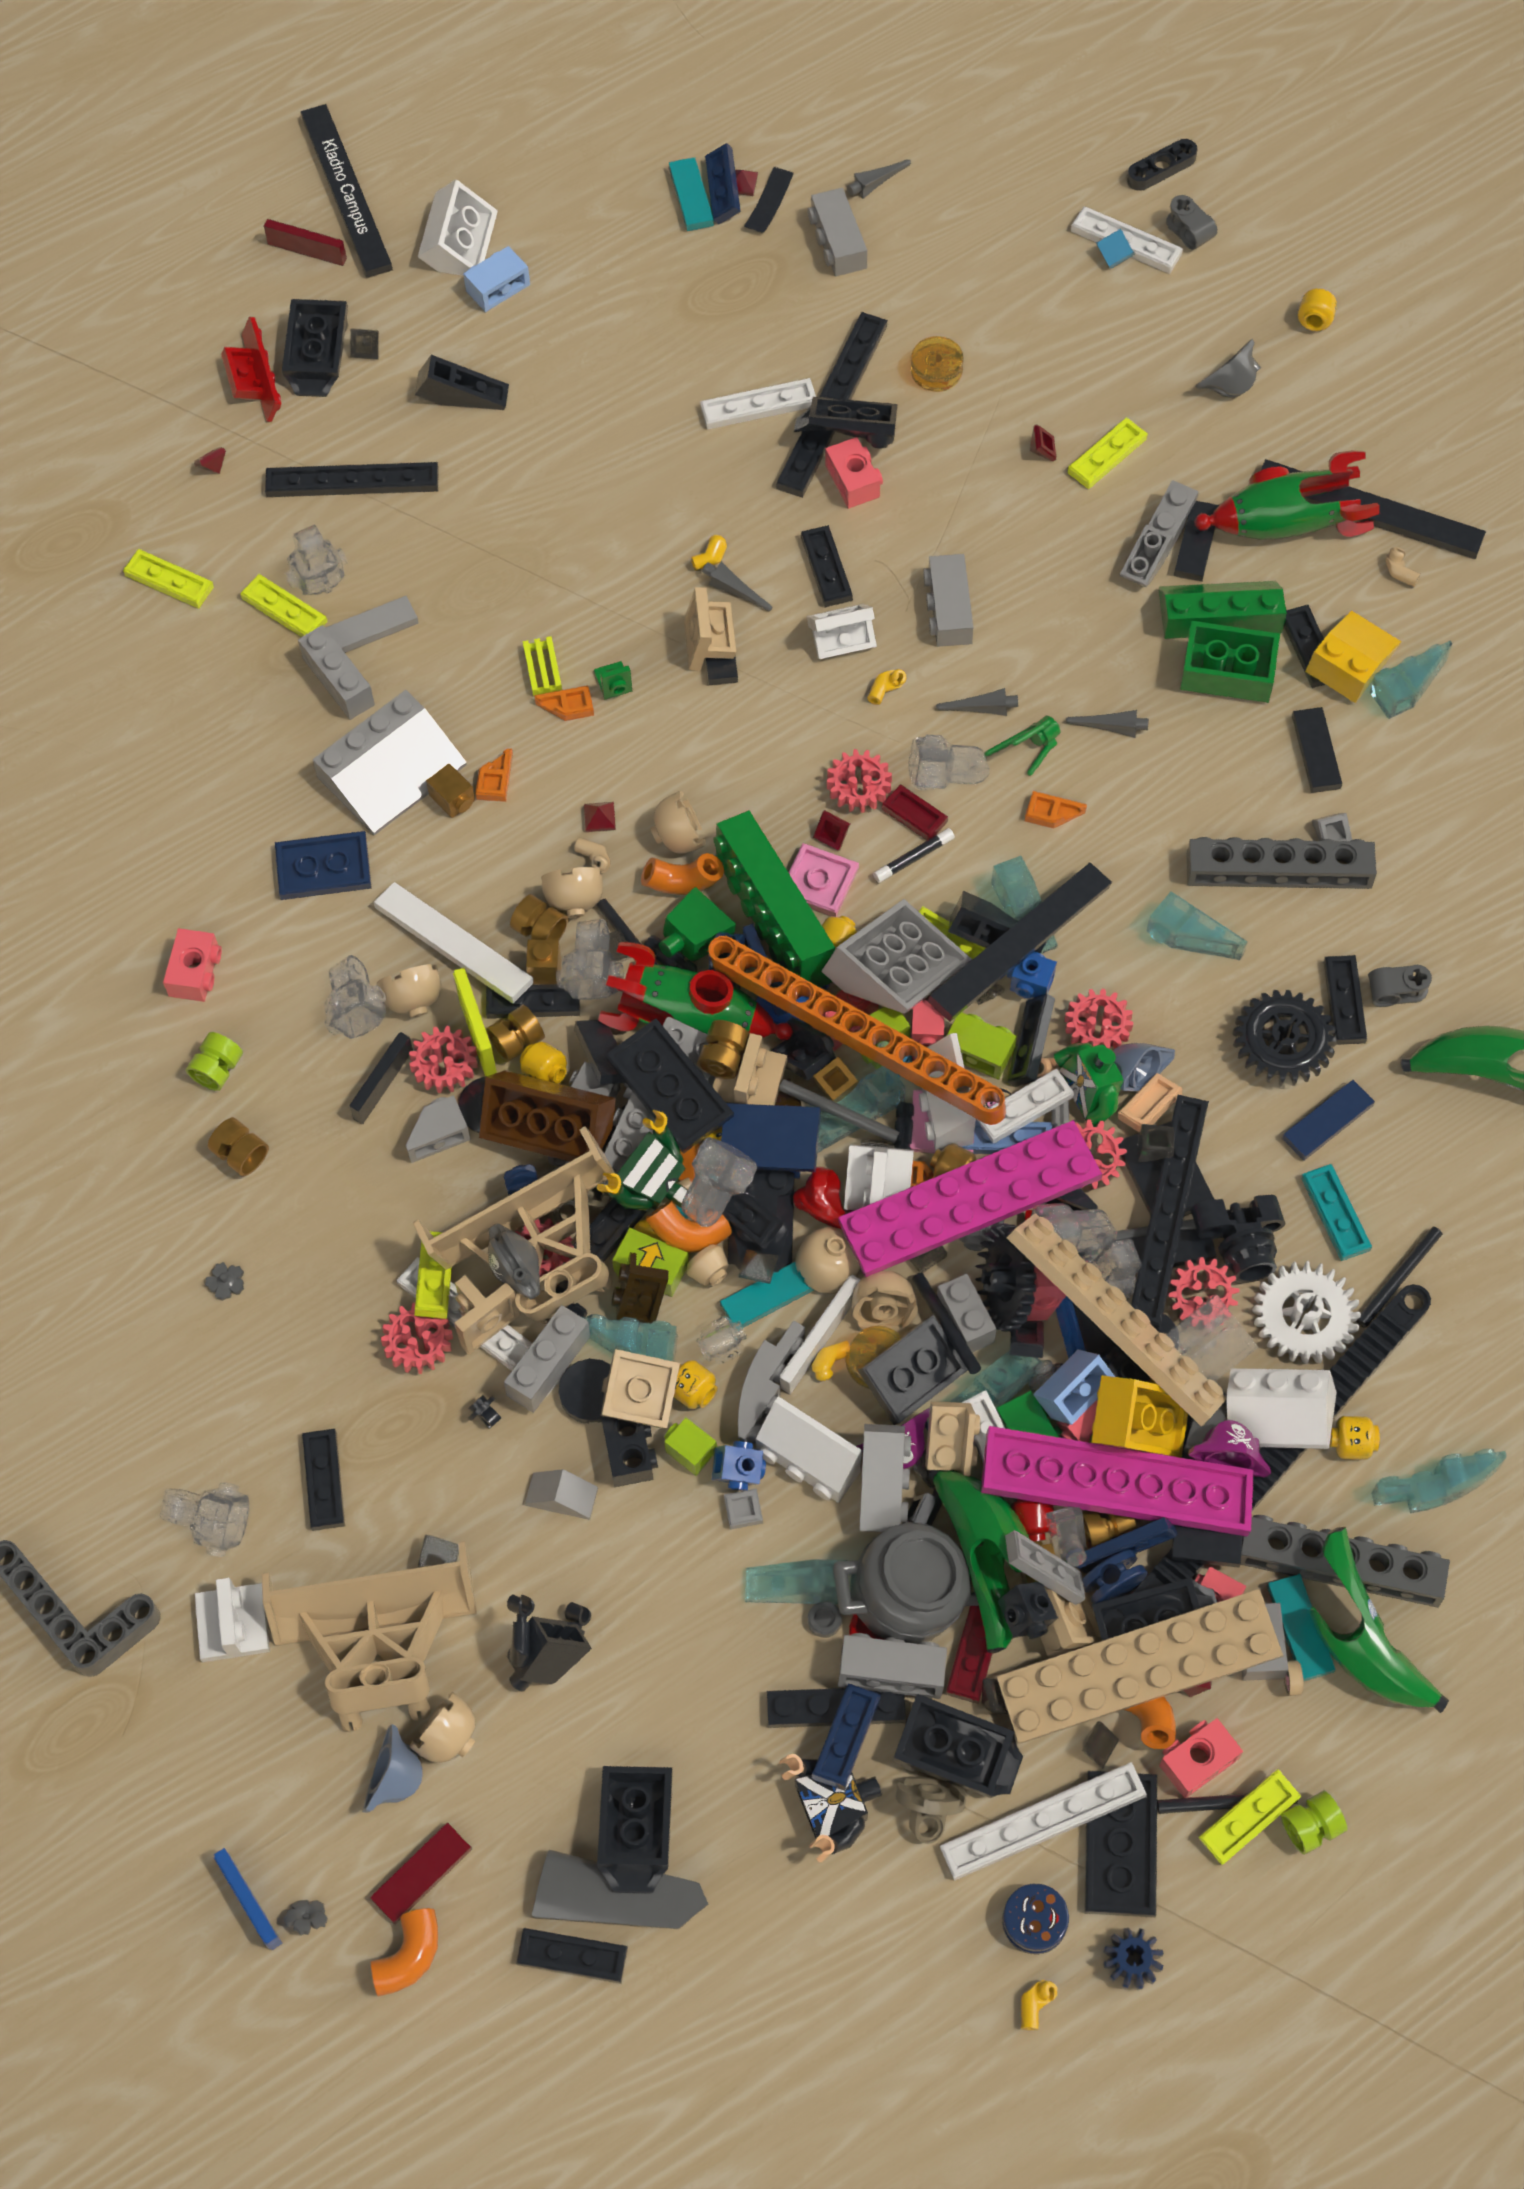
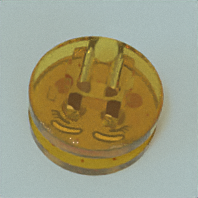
[911,336,964,392]
[845,1326,902,1389]

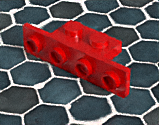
[221,317,281,422]

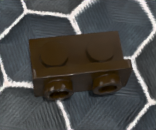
[611,1252,669,1326]

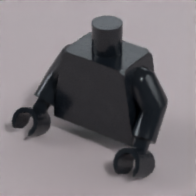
[507,1594,592,1692]

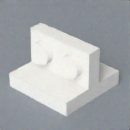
[806,604,877,659]
[844,1144,914,1210]
[195,1578,270,1662]

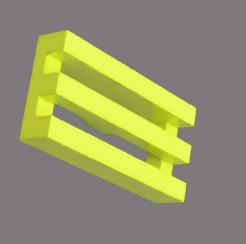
[523,636,562,696]

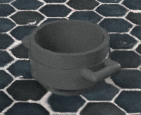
[833,1522,979,1644]

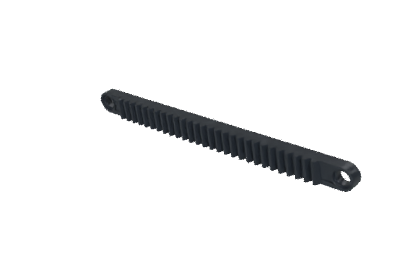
[1133,1284,1431,1593]

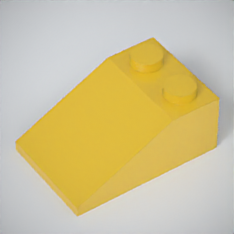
[1305,611,1402,703]
[1092,1375,1188,1458]

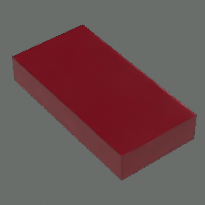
[882,784,948,841]

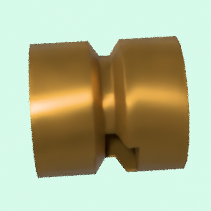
[510,894,568,940]
[486,1004,545,1062]
[697,1020,750,1079]
[207,1117,269,1177]
[1079,1510,1137,1549]

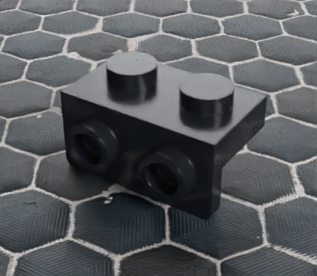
[771,1017,836,1081]

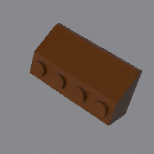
[479,1070,616,1162]

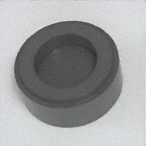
[808,1601,842,1638]

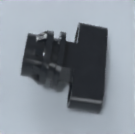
[1191,1195,1285,1283]

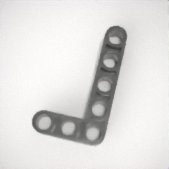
[0,1540,160,1677]

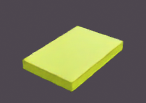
[453,968,497,1076]

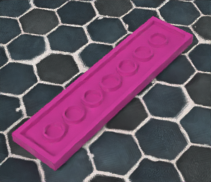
[838,1120,1102,1278]
[981,1426,1253,1537]

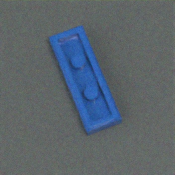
[213,1848,283,1950]

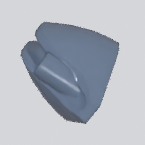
[1113,1043,1175,1091]
[362,1724,423,1813]

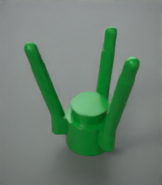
[985,715,1061,776]

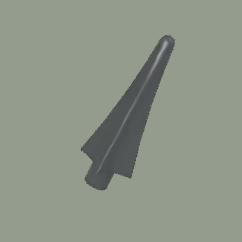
[847,159,911,199]
[702,561,772,611]
[936,688,1018,716]
[1066,710,1149,738]

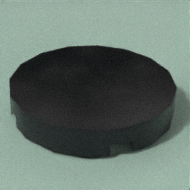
[558,1358,611,1424]

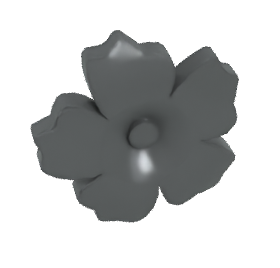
[205,1262,244,1301]
[284,1900,328,1936]

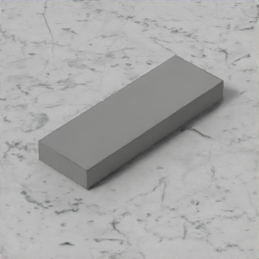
[325,596,419,653]
[1005,1530,1085,1605]

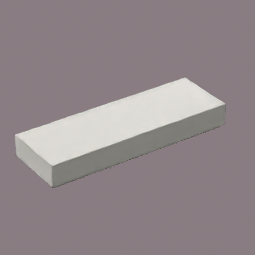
[976,1068,1074,1144]

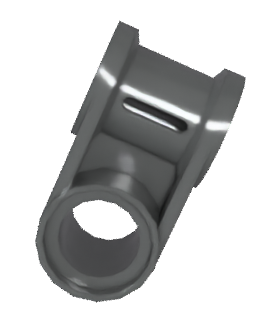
[1166,195,1218,250]
[1368,965,1432,1007]

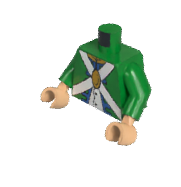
[1037,1043,1123,1129]

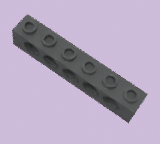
[1187,837,1377,889]
[1241,1515,1450,1608]

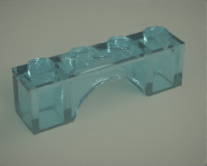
[817,1066,906,1153]

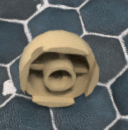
[651,791,706,853]
[541,867,603,918]
[377,964,441,1018]
[796,1227,860,1294]
[851,1271,918,1333]
[409,1692,476,1763]

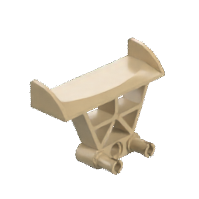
[413,1126,616,1324]
[262,1541,477,1732]

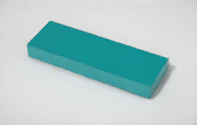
[669,157,714,231]
[1301,1164,1372,1261]
[720,1262,814,1332]
[1267,1574,1336,1682]

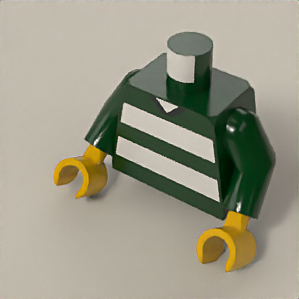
[597,1110,692,1210]

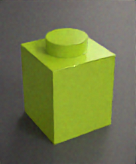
[664,1417,717,1476]

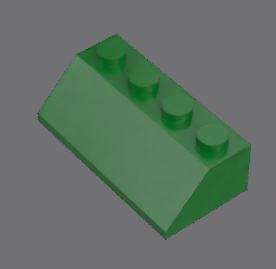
[1159,581,1287,639]

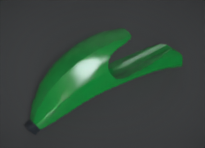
[1401,1025,1524,1091]
[929,1470,1030,1654]
[1309,1527,1449,1713]

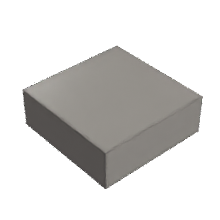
[724,1489,763,1530]

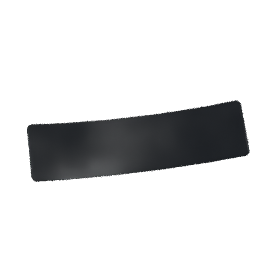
[744,167,793,233]

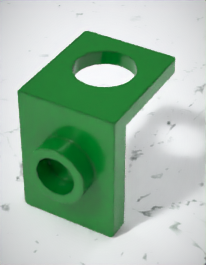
[594,661,633,700]

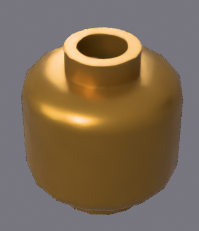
[930,1144,977,1178]

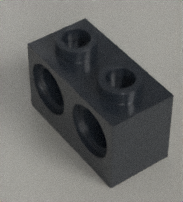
[601,1416,658,1488]

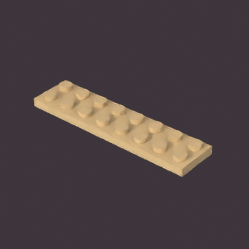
[1007,1213,1226,1427]
[997,1589,1284,1744]

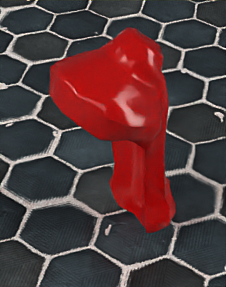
[793,1166,846,1229]

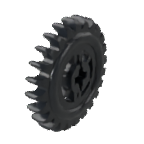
[1232,990,1337,1086]
[975,1223,1037,1332]

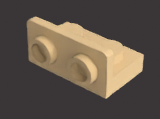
[925,1402,980,1476]

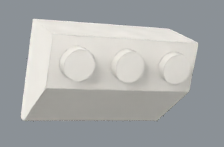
[418,180,498,276]
[919,1033,976,1151]
[1226,1368,1336,1449]
[756,1396,862,1503]

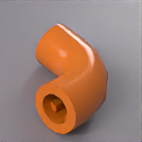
[641,853,724,895]
[645,1200,732,1252]
[1125,1697,1176,1749]
[371,1908,438,1997]

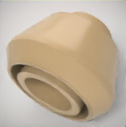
[687,1244,729,1286]

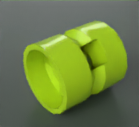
[185,1032,243,1091]
[1281,1790,1348,1855]

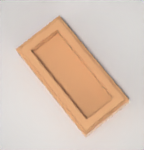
[1118,1073,1182,1134]

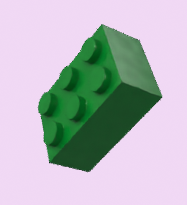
[1180,621,1280,703]

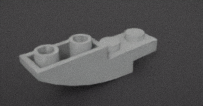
[1120,480,1198,587]
[738,1321,805,1443]

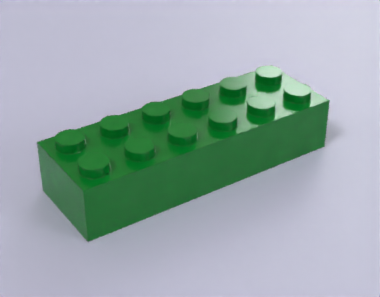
[713,810,835,987]

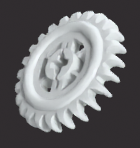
[1252,1261,1361,1364]

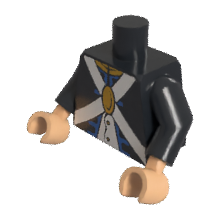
[779,1754,882,1862]

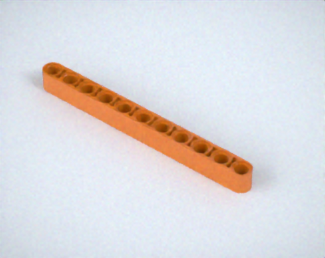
[708,936,1006,1125]

